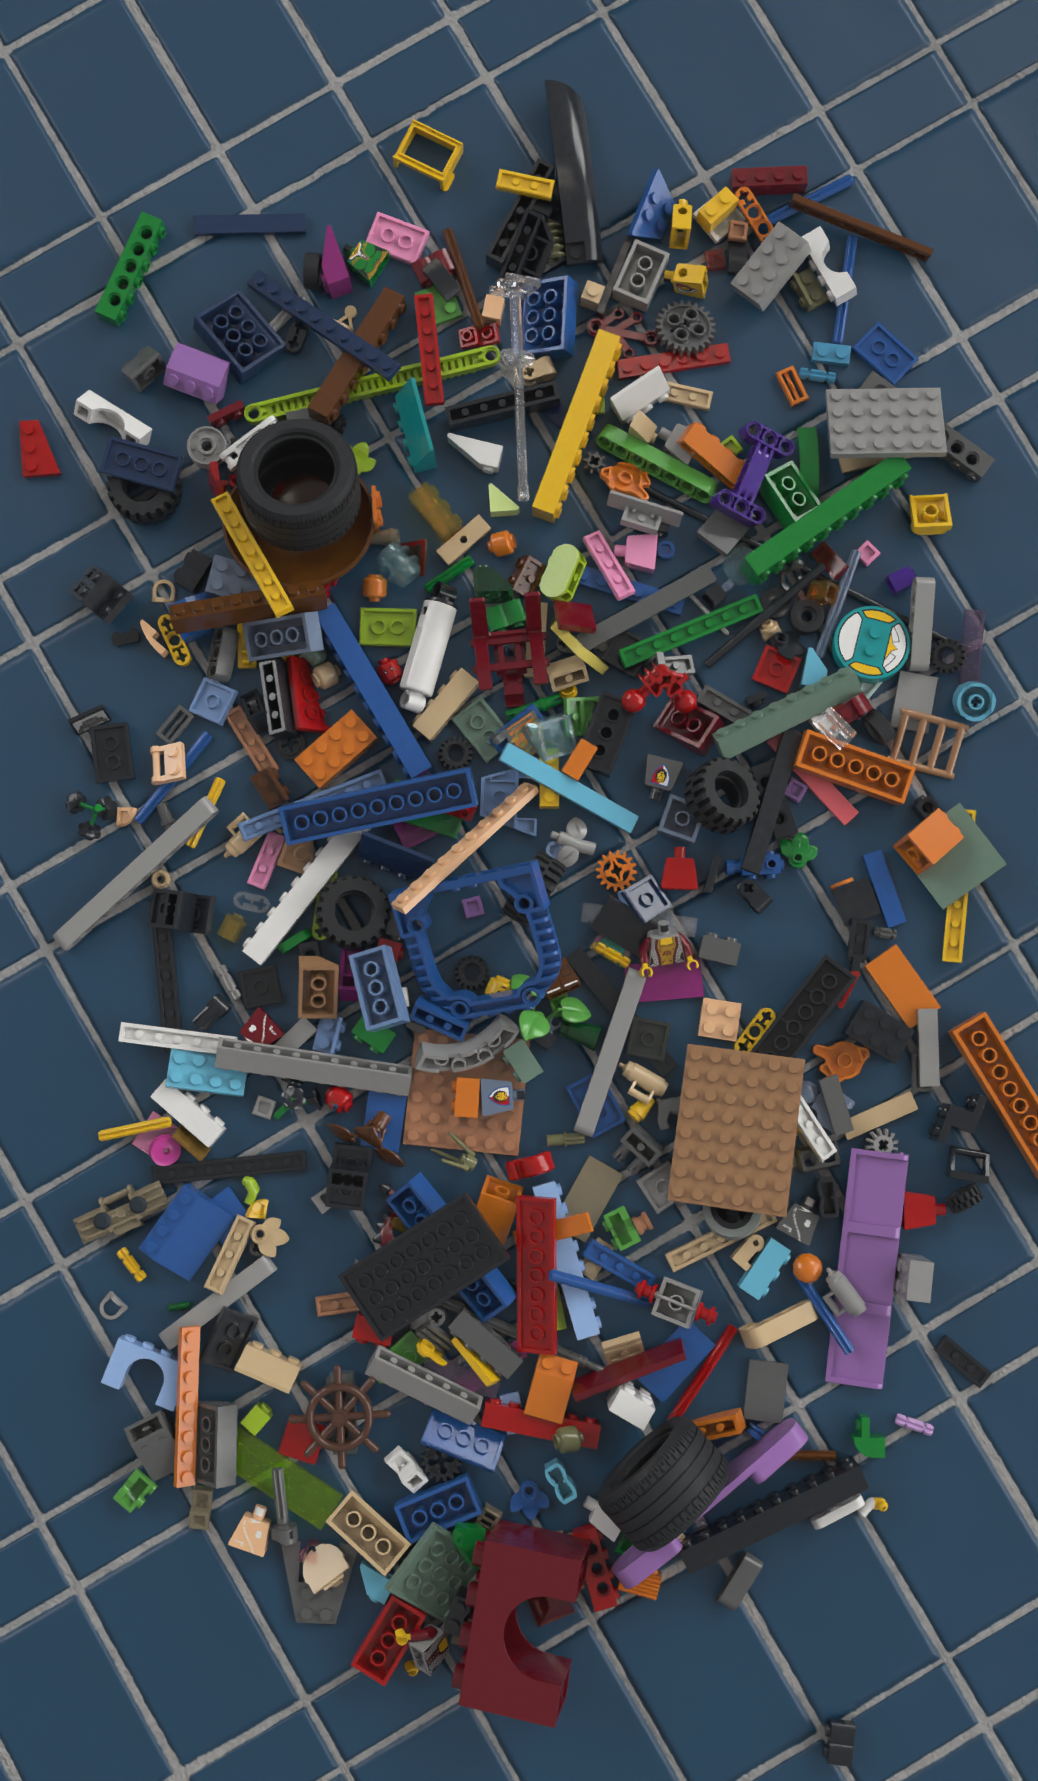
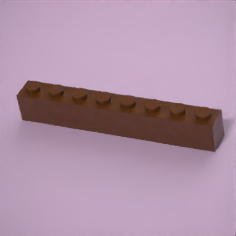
[308,287,407,426]
[169,579,328,634]

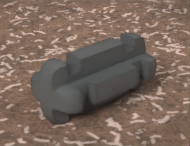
[873,926,897,940]

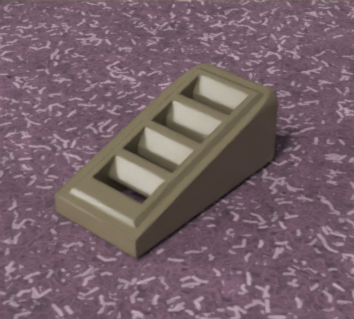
[474,1502,503,1531]

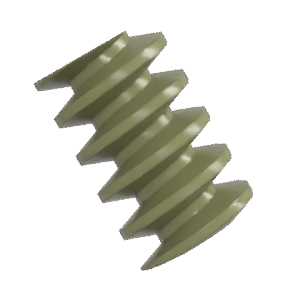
[546,219,566,264]

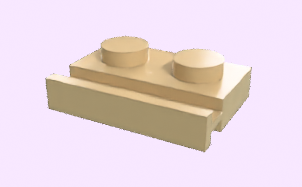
[601,1331,644,1365]

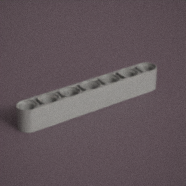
[158,1255,278,1351]

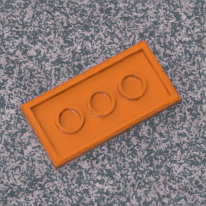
[864,944,941,1028]

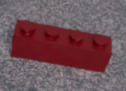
[729,165,808,197]

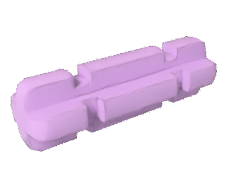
[895,1414,934,1436]

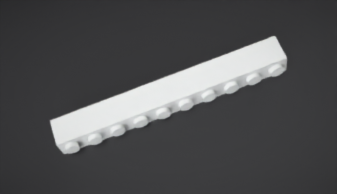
[242,828,371,966]

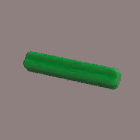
[424,555,474,594]

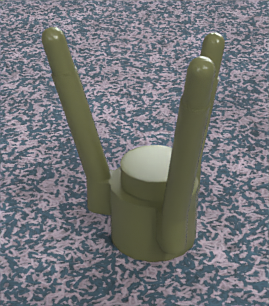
[430,1132,478,1173]

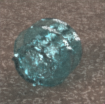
[377,541,421,588]

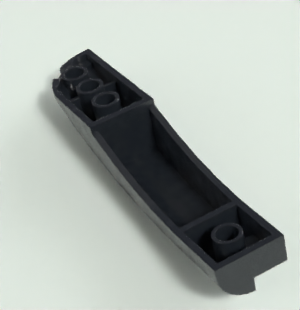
[545,80,604,267]

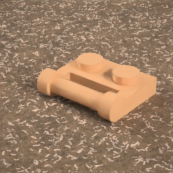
[150,742,186,785]

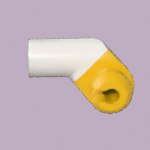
[858,1497,888,1517]

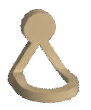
[334,305,357,333]
[152,579,176,603]

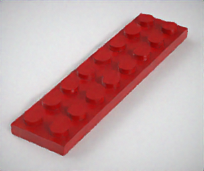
[516,1195,557,1355]

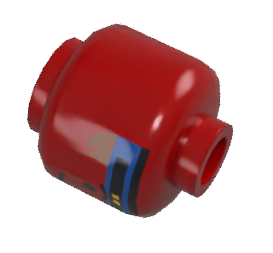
[324,1085,353,1114]

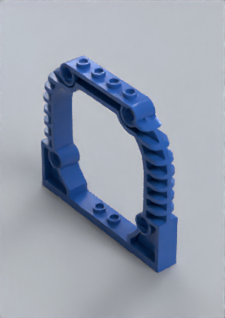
[388,859,562,1020]

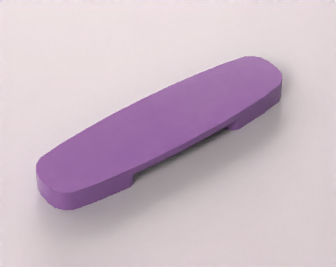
[612,1418,808,1589]

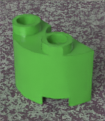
[602,1205,641,1251]
[113,1468,158,1513]

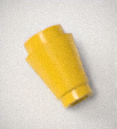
[627,1094,655,1123]

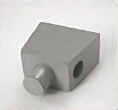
[657,424,693,466]

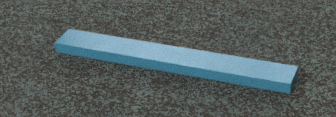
[498,743,639,834]

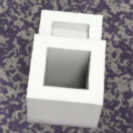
[384,1445,429,1494]

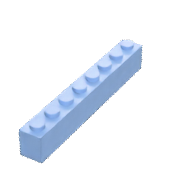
[532,1180,602,1340]

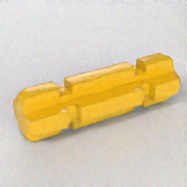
[595,942,631,968]
[116,1247,147,1282]

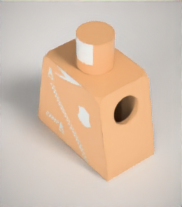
[228,1504,272,1557]

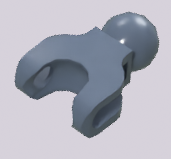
[801,1081,855,1133]

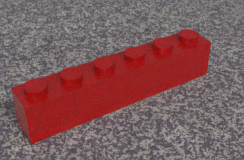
[481,1397,601,1450]

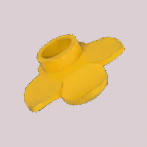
[416,1337,448,1366]

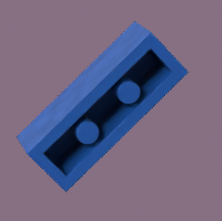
[409,993,472,1042]

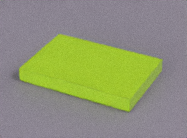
[359,608,417,647]

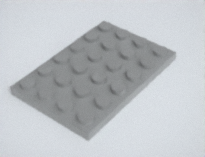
[825,388,947,458]

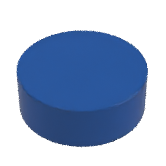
[656,540,675,560]

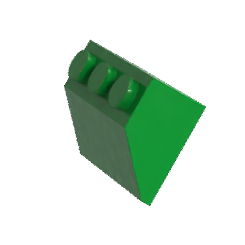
[758,460,821,529]

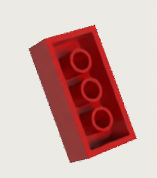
[351,1593,427,1687]

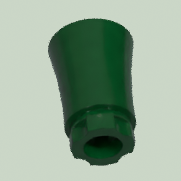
[559,1020,603,1051]

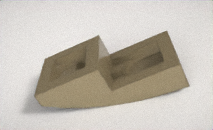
[189,1485,213,1530]

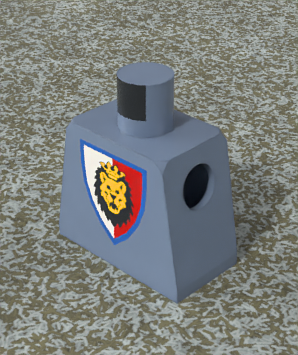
[481,1078,525,1116]

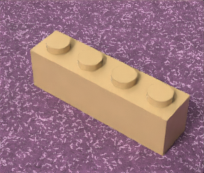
[412,667,479,743]

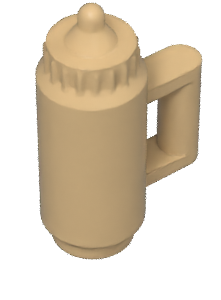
[224,812,264,858]
[618,1061,669,1105]

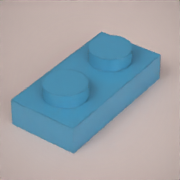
[811,342,851,367]

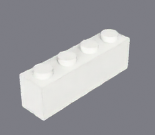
[150,1079,227,1148]

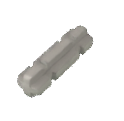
[216,965,242,1001]

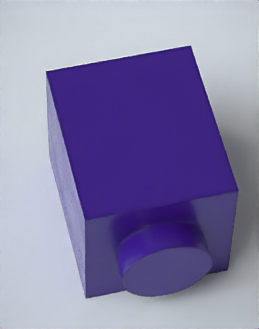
[885,565,917,596]

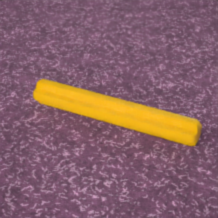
[186,777,226,848]
[98,1116,172,1141]

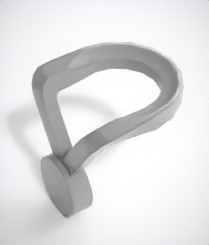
[99,1291,128,1320]

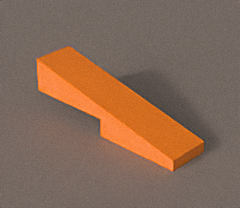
[512,1212,594,1246]

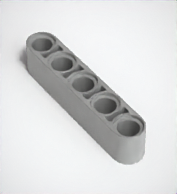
[906,577,935,672]

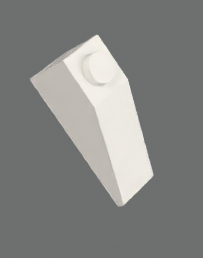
[447,433,503,474]

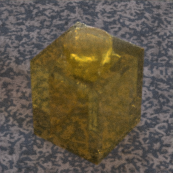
[217,912,247,943]

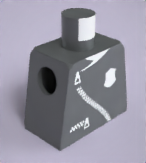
[774,1196,819,1246]

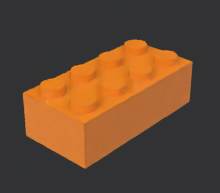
[294,709,379,791]

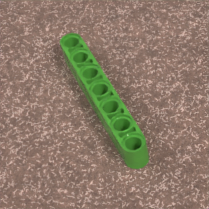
[596,424,718,503]

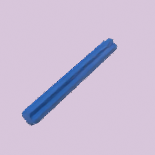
[792,1271,854,1355]

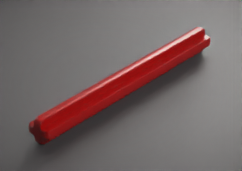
[667,1324,738,1420]

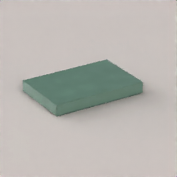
[451,696,504,764]

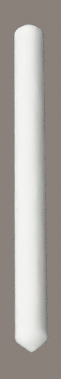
[690,595,729,635]

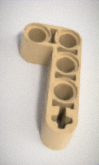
[738,1299,819,1349]

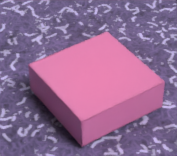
[857,540,880,567]

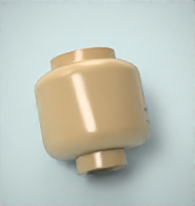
[311,661,341,690]

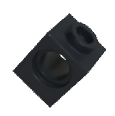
[911,794,944,821]
[298,941,322,957]

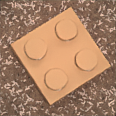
[697,998,742,1042]

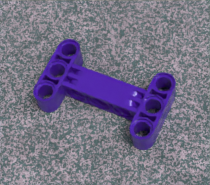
[710,421,794,527]

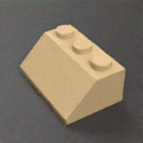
[234,1340,303,1394]

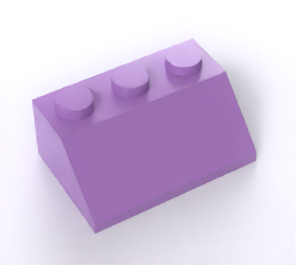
[163,343,231,405]

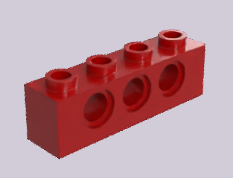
[573,1523,620,1612]

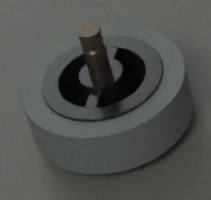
[703,1206,762,1240]

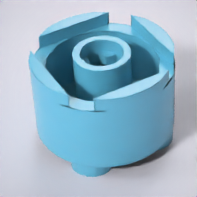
[952,681,996,721]

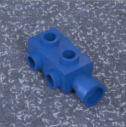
[725,851,784,880]

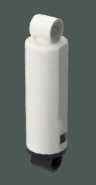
[400,581,458,714]

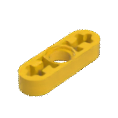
[158,614,192,667]
[734,1008,776,1052]

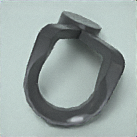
[779,559,803,592]

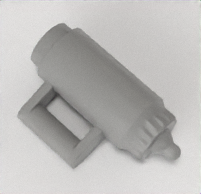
[822,1268,866,1317]

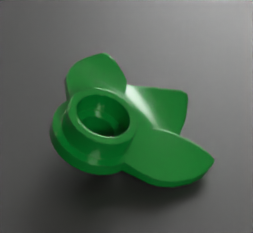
[780,832,818,869]

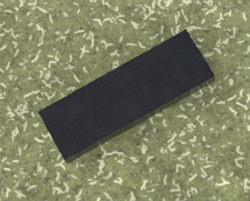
[933,1334,992,1388]

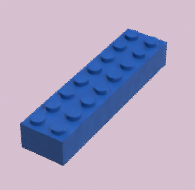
[386,1172,517,1323]

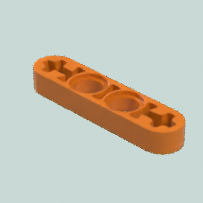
[734,187,773,243]

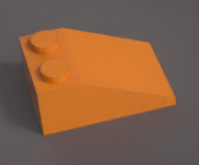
[523,1354,578,1425]

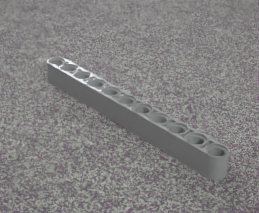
[52,796,219,952]

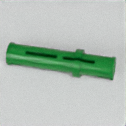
[505,692,563,722]

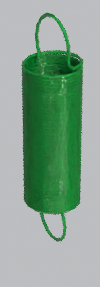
[165,1301,196,1312]

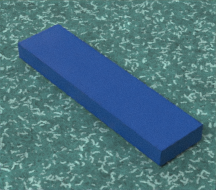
[862,850,907,928]
[581,1238,657,1287]

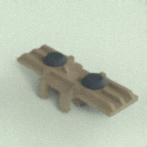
[73,1181,170,1244]

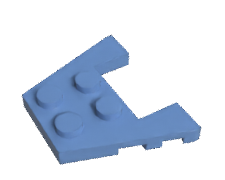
[480,770,537,836]

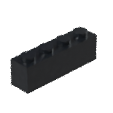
[259,658,298,740]

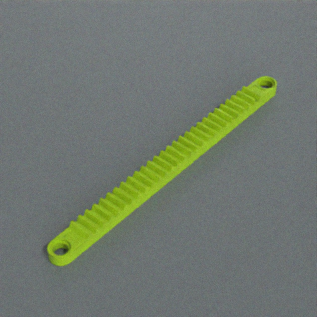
[244,345,500,425]

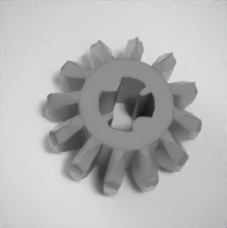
[865,1128,899,1153]

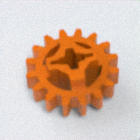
[595,850,637,892]

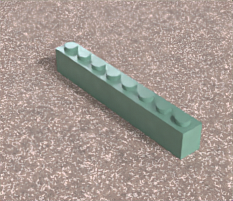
[712,666,862,758]

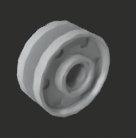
[187,426,228,470]

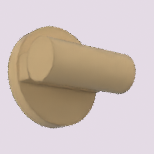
[759,619,781,641]

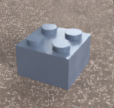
[657,794,701,845]

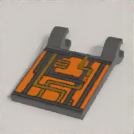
[491,710,552,770]

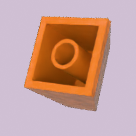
[893,808,964,875]
[477,1175,523,1245]

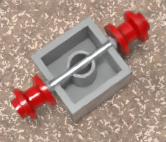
[635,1277,718,1329]

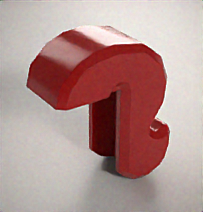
[505,1150,555,1181]

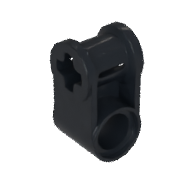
[737,879,773,915]

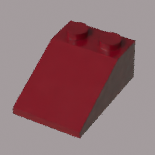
[653,696,725,757]

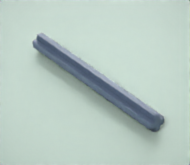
[815,549,861,659]

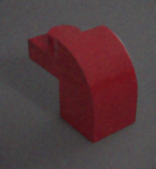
[832,692,873,728]

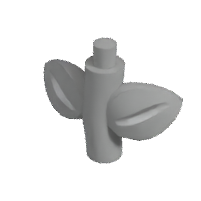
[550,817,596,867]

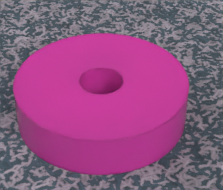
[149,1134,181,1166]

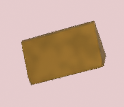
[172,1124,211,1161]

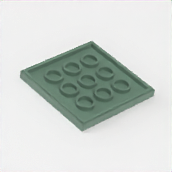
[911,803,1007,910]
[384,1522,481,1622]

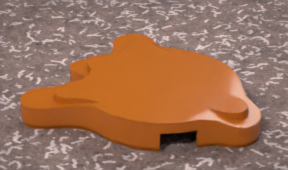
[600,462,651,501]
[812,1041,870,1082]

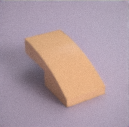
[140,619,169,658]

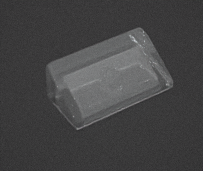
[813,707,857,750]

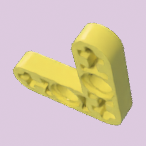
[550,622,609,675]

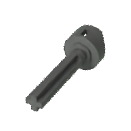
[271,1466,298,1546]

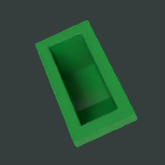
[453,1522,486,1570]

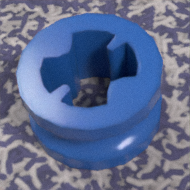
[745,1422,765,1441]

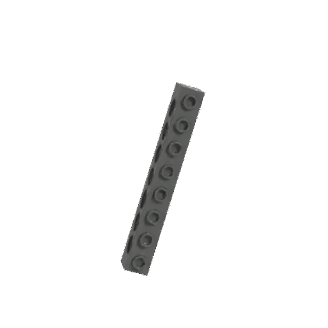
[859,371,995,483]

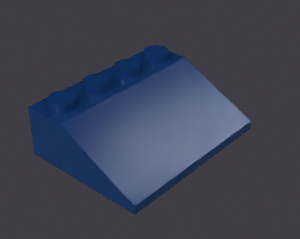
[514,275,578,359]
[138,1183,236,1281]

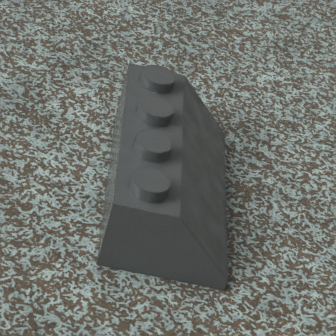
[195,1401,238,1489]

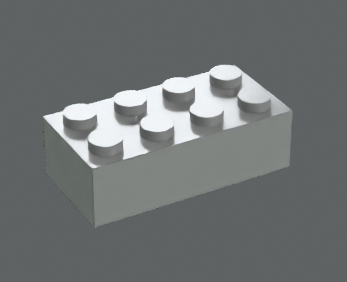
[730,222,812,312]

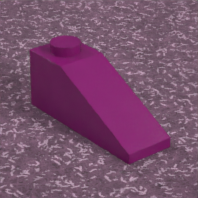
[338,948,362,1001]

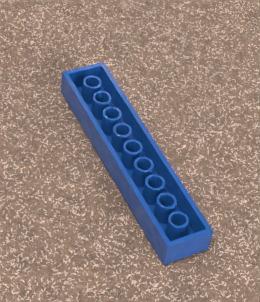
[318,603,434,779]
[278,766,478,846]

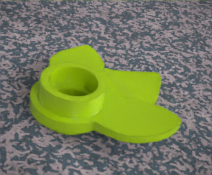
[350,442,376,475]

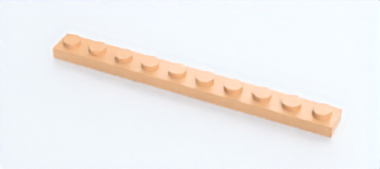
[391,782,539,914]

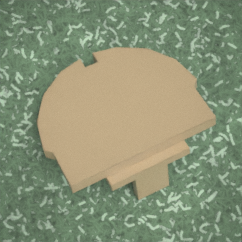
[303,1544,350,1594]

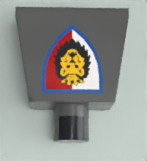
[644,754,683,802]

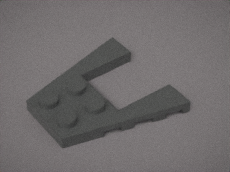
[281,1540,358,1624]

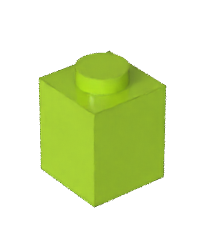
[240,1401,273,1436]

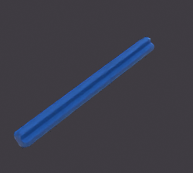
[758,174,854,231]
[832,235,858,345]
[134,731,213,824]
[548,1269,651,1308]

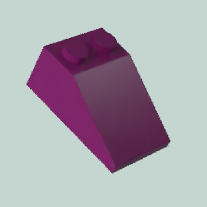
[320,225,353,299]

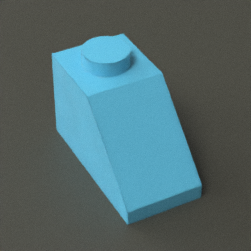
[799,647,828,689]
[360,1558,393,1605]

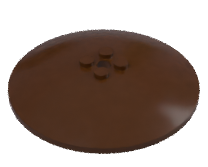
[222,473,375,586]

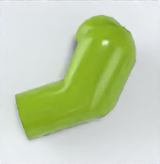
[242,1176,259,1205]

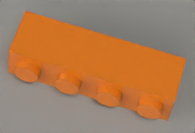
[676,422,745,490]

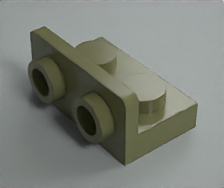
[789,268,828,313]

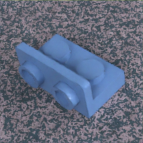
[312,1016,347,1055]

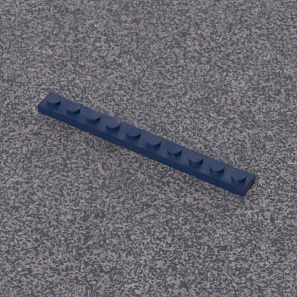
[247,270,401,381]

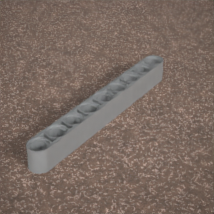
[573,968,647,1137]

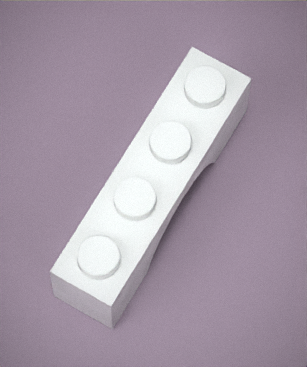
[802,226,857,306]
[74,390,152,445]

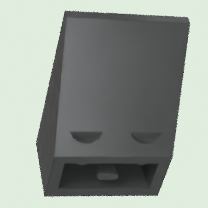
[124,1409,175,1481]

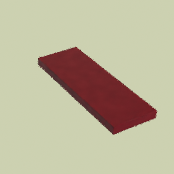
[573,1337,686,1402]

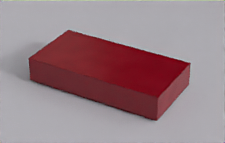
[810,541,849,581]

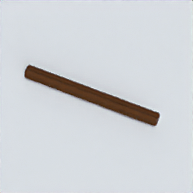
[443,227,484,330]

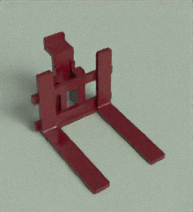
[469,591,550,708]

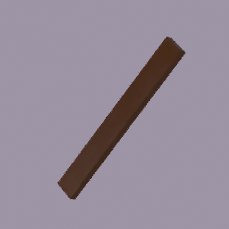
[789,193,934,262]

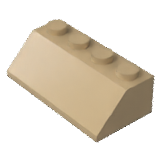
[326,1490,411,1576]

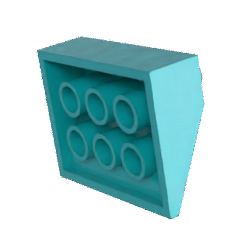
[393,377,437,473]

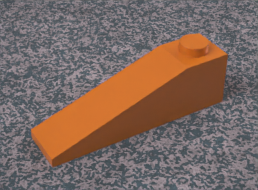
[692,1407,746,1440]

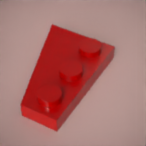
[19,420,62,478]

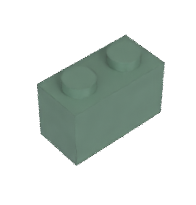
[502,1038,544,1084]

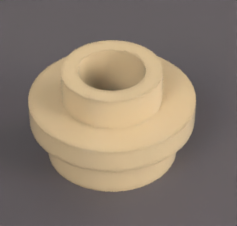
[151,870,171,889]

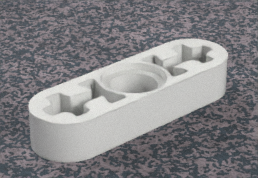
[810,1493,865,1530]

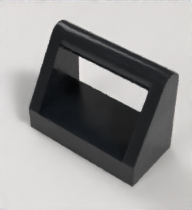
[945,1145,990,1184]

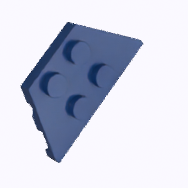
[627,169,675,240]

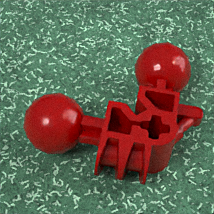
[621,663,697,713]

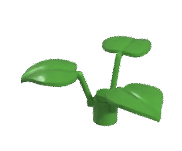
[511,974,591,1041]

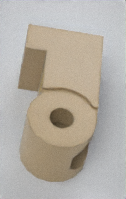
[730,1233,764,1271]

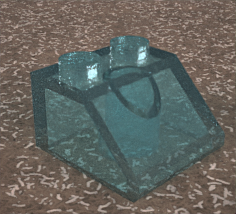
[526,713,577,761]

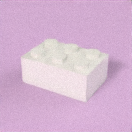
[606,1381,656,1431]

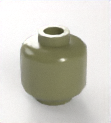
[553,1425,584,1454]

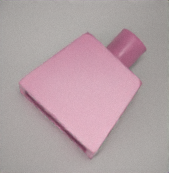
[614,534,658,574]

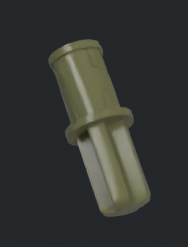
[547,1132,585,1147]

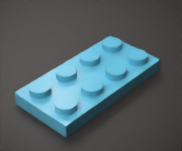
[165,1048,247,1097]

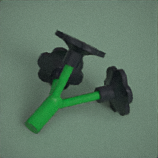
[65,790,118,841]
[273,1078,323,1120]

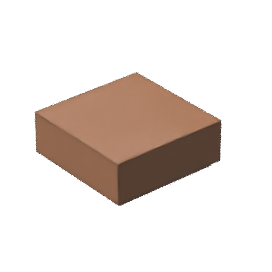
[727,220,749,243]

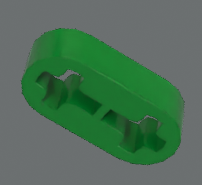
[277,928,313,955]

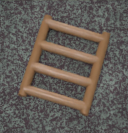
[887,708,969,780]

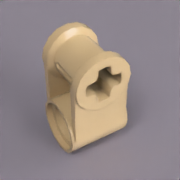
[520,356,557,387]

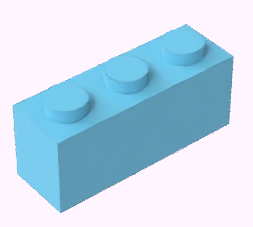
[737,1236,791,1300]

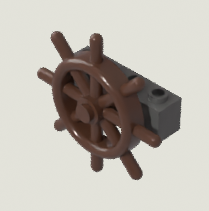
[288,1364,391,1469]

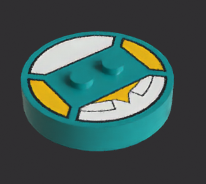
[831,606,910,684]

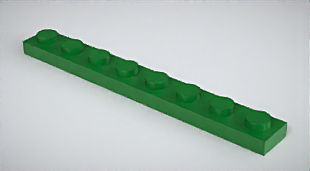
[617,594,763,669]

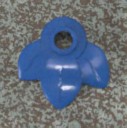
[510,1480,549,1521]

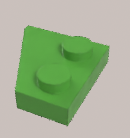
[563,696,599,736]

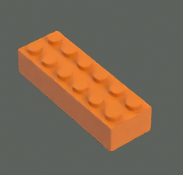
[792,729,916,806]

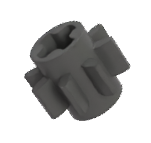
[583,451,606,476]

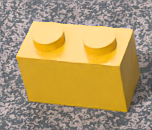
[696,186,739,234]

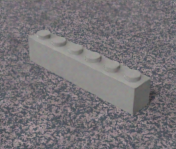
[365,1345,483,1425]

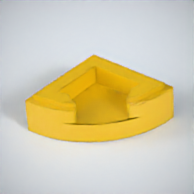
[245,1199,269,1219]

